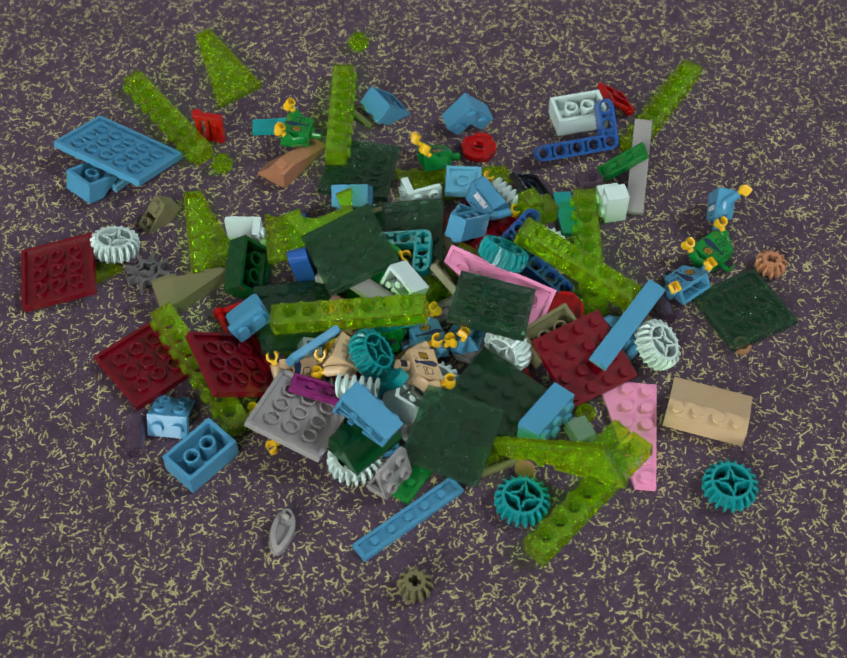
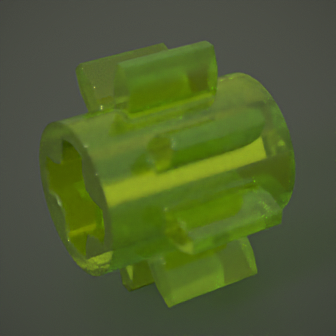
[349,31,369,51]
[211,153,233,174]

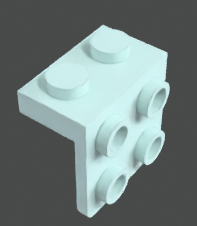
[398,177,442,215]
[224,216,267,247]

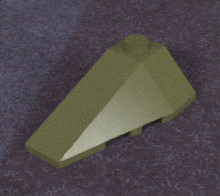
[151,267,226,319]

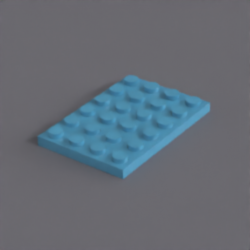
[54,115,183,187]

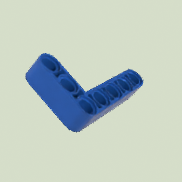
[533,99,619,161]
[501,209,574,294]
[287,213,319,289]

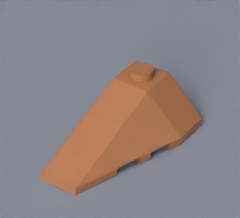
[258,139,328,189]

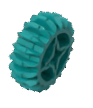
[478,235,529,273]
[348,328,395,381]
[701,458,759,513]
[494,473,550,528]

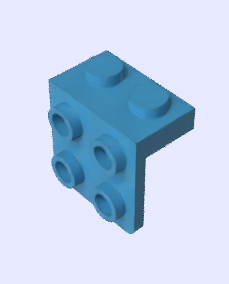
[226,294,273,342]
[147,396,196,439]

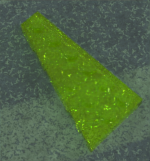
[183,190,230,274]

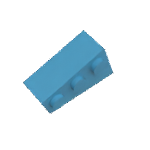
[445,203,491,243]
[332,381,404,447]

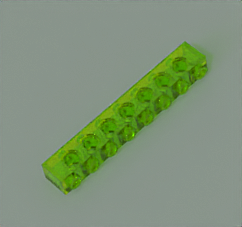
[619,59,702,152]
[325,64,357,165]
[122,69,214,166]
[569,189,608,316]
[513,217,643,311]
[269,293,429,335]
[149,302,249,438]
[523,431,653,568]

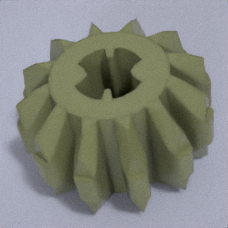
[396,566,433,605]

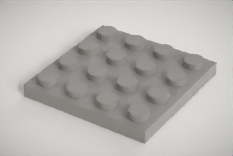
[244,368,346,462]

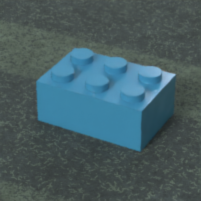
[516,382,575,456]
[162,418,239,493]

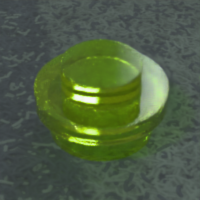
[576,403,596,422]

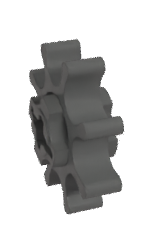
[125,251,170,294]

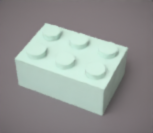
[548,90,608,136]

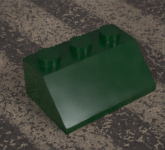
[223,235,271,300]
[328,423,402,476]

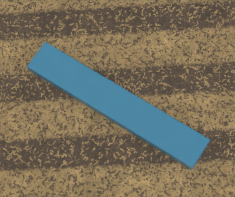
[589,279,666,371]
[352,476,464,562]

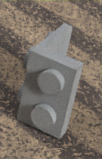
[366,446,412,500]

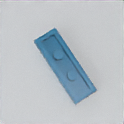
[285,325,340,367]

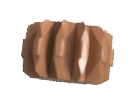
[754,249,787,280]

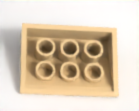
[662,377,752,446]

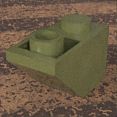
[138,195,180,235]

